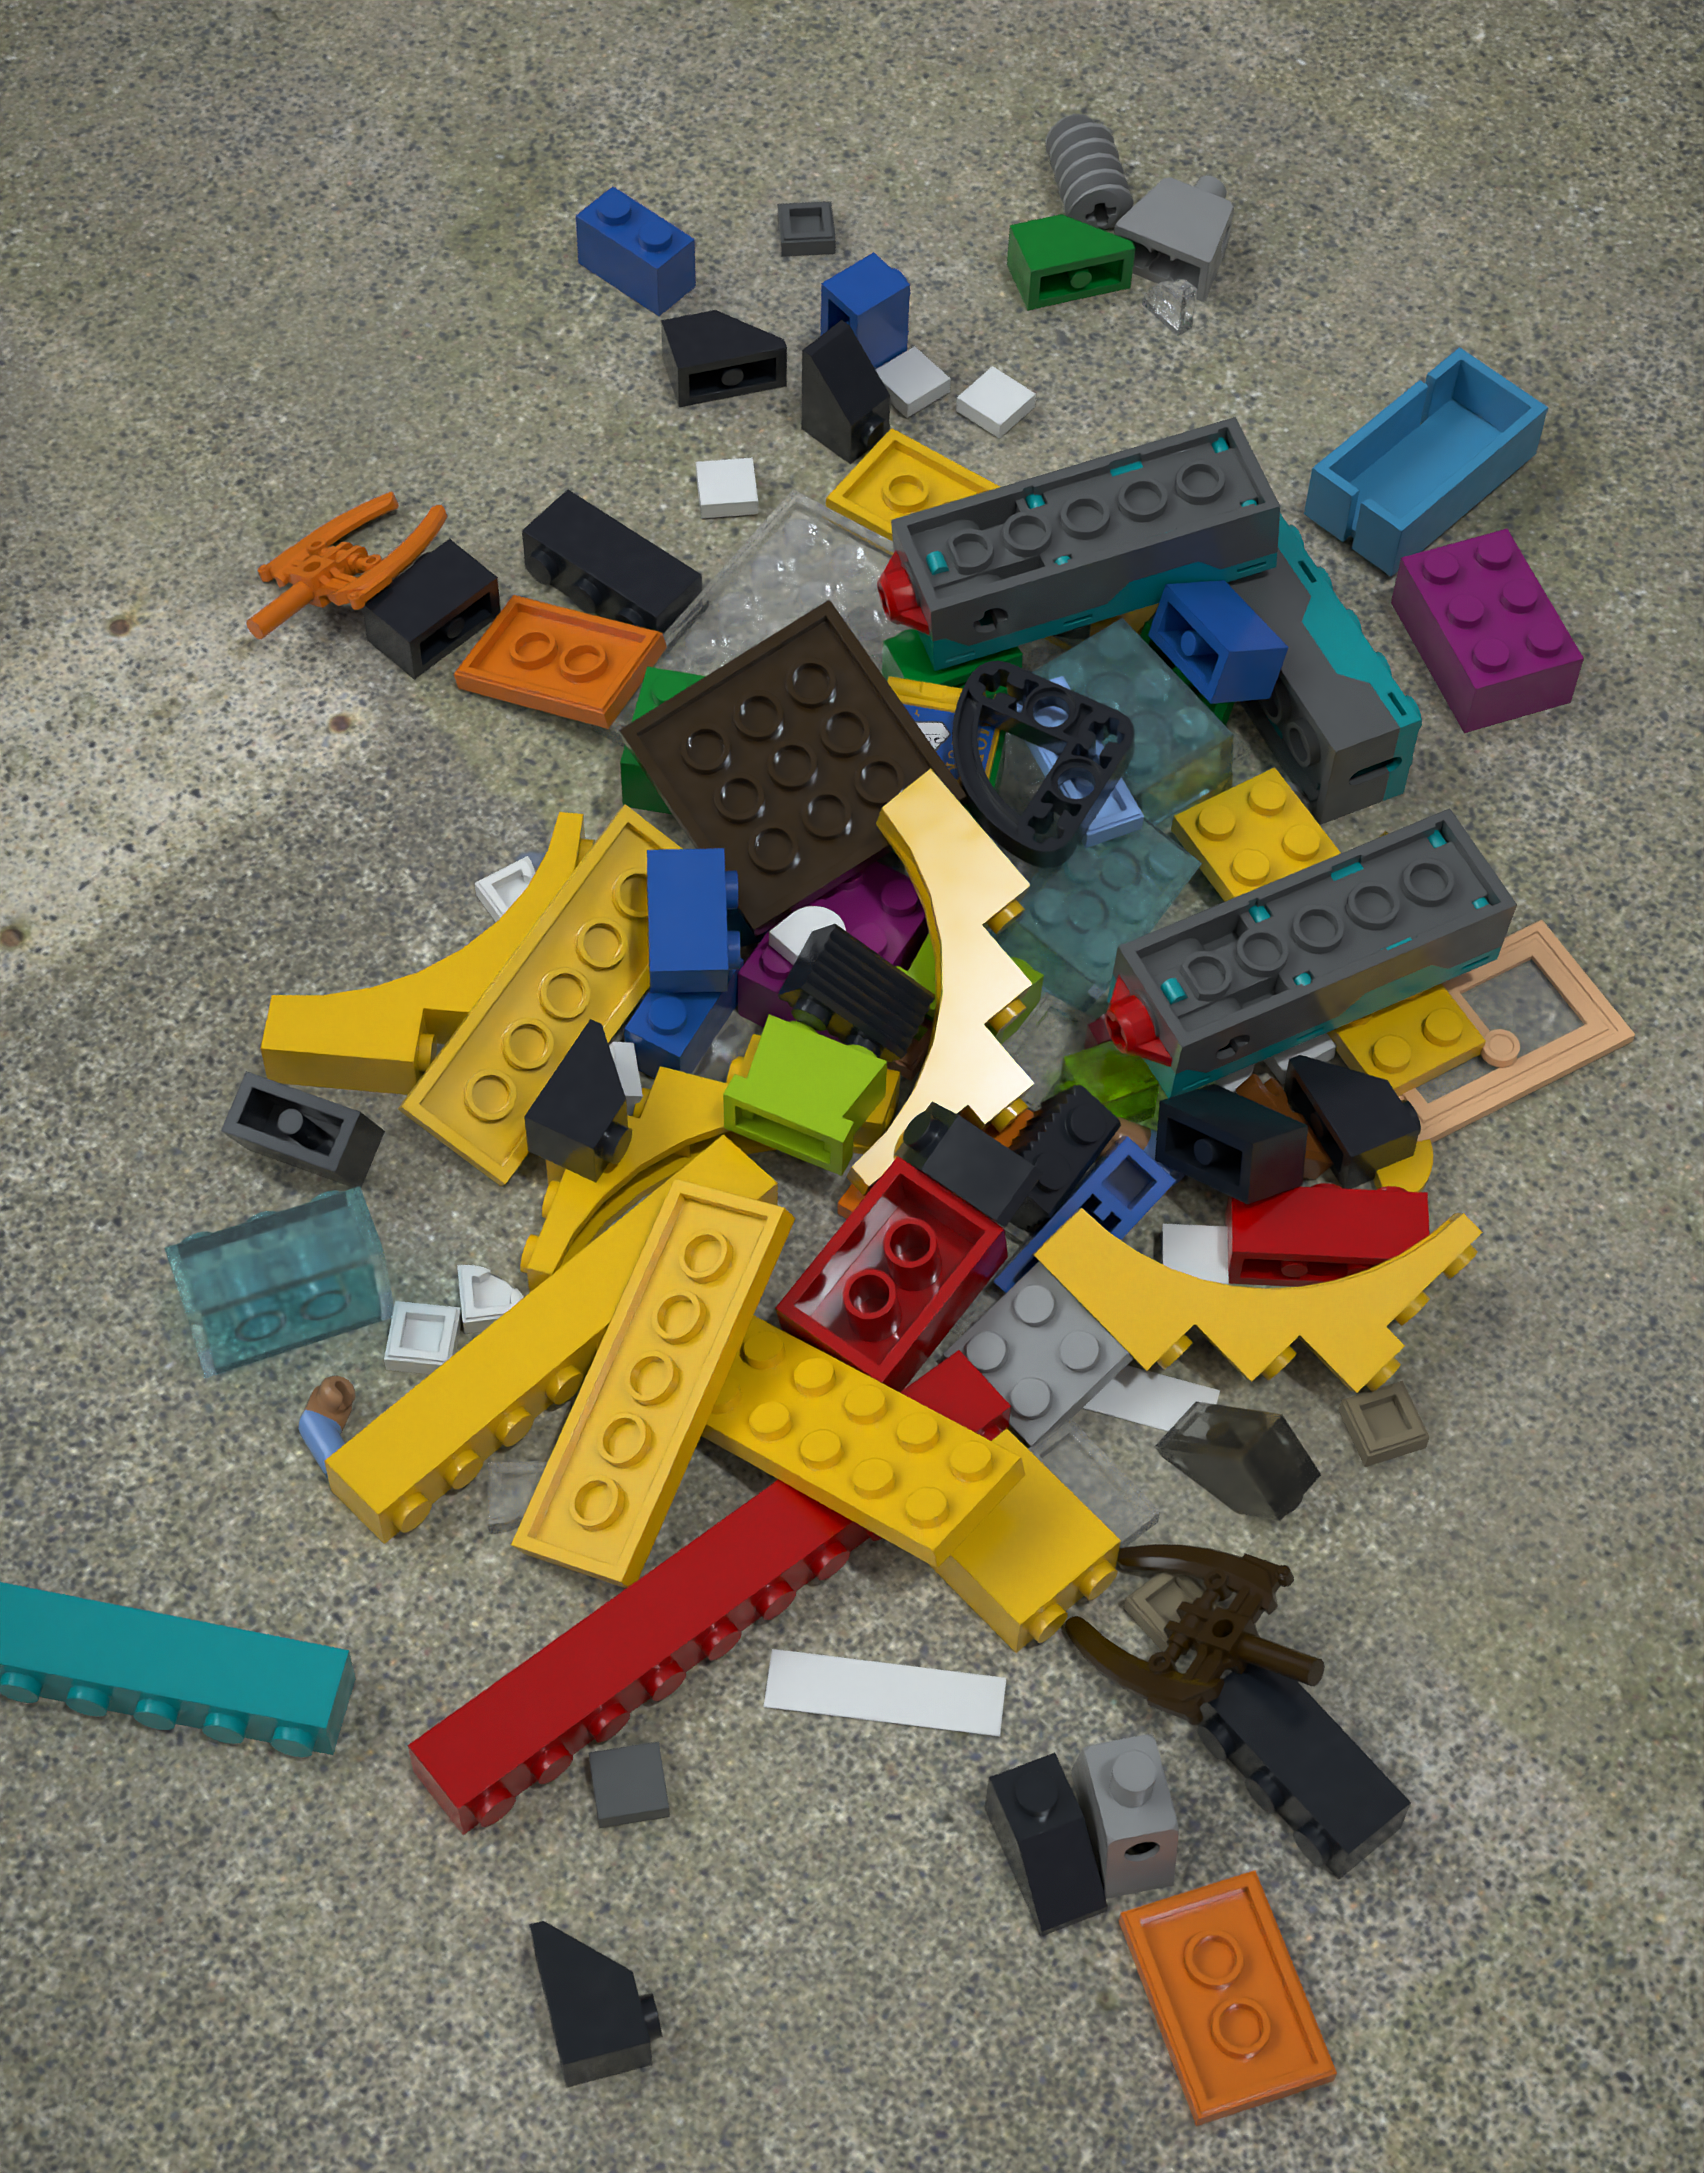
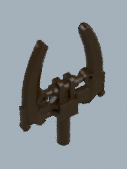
[1065,1544,1325,1725]

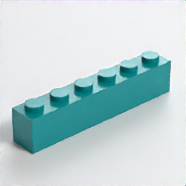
[0,1582,356,1757]

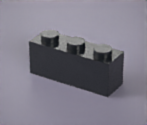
[522,489,703,646]
[1197,1663,1411,1880]

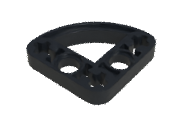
[952,661,1135,868]

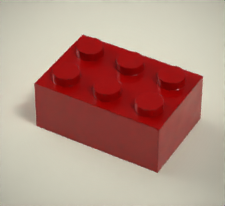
[775,1156,1008,1392]

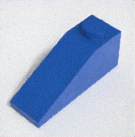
[993,1136,1176,1293]

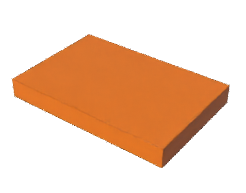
[454,595,667,729]
[1119,1870,1337,2126]

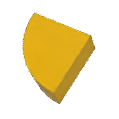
[1373,1139,1433,1192]

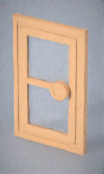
[1399,920,1635,1143]

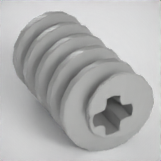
[1045,114,1134,230]

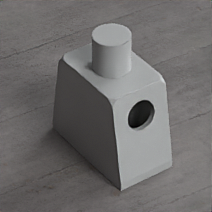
[1114,175,1234,302]
[1071,1734,1179,1899]

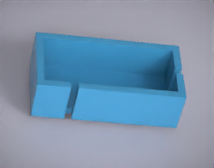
[1304,347,1548,577]

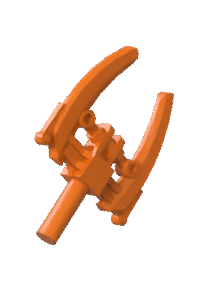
[246,492,447,639]

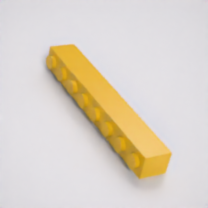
[324,1134,778,1544]

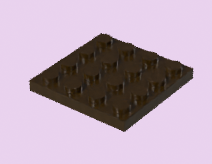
[619,599,967,937]

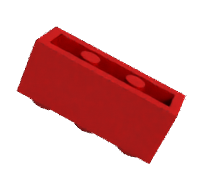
[1225,1183,1430,1287]

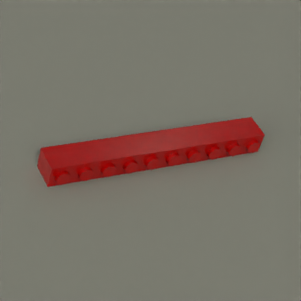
[407,1350,1011,1835]

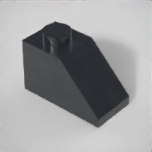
[661,310,787,408]
[801,320,890,464]
[524,1019,632,1183]
[1284,1055,1421,1189]
[894,1101,1044,1228]
[984,1753,1108,1937]
[529,1921,662,2088]

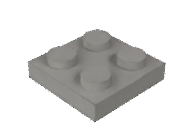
[943,1262,1133,1451]

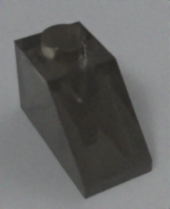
[1155,1401,1321,1521]

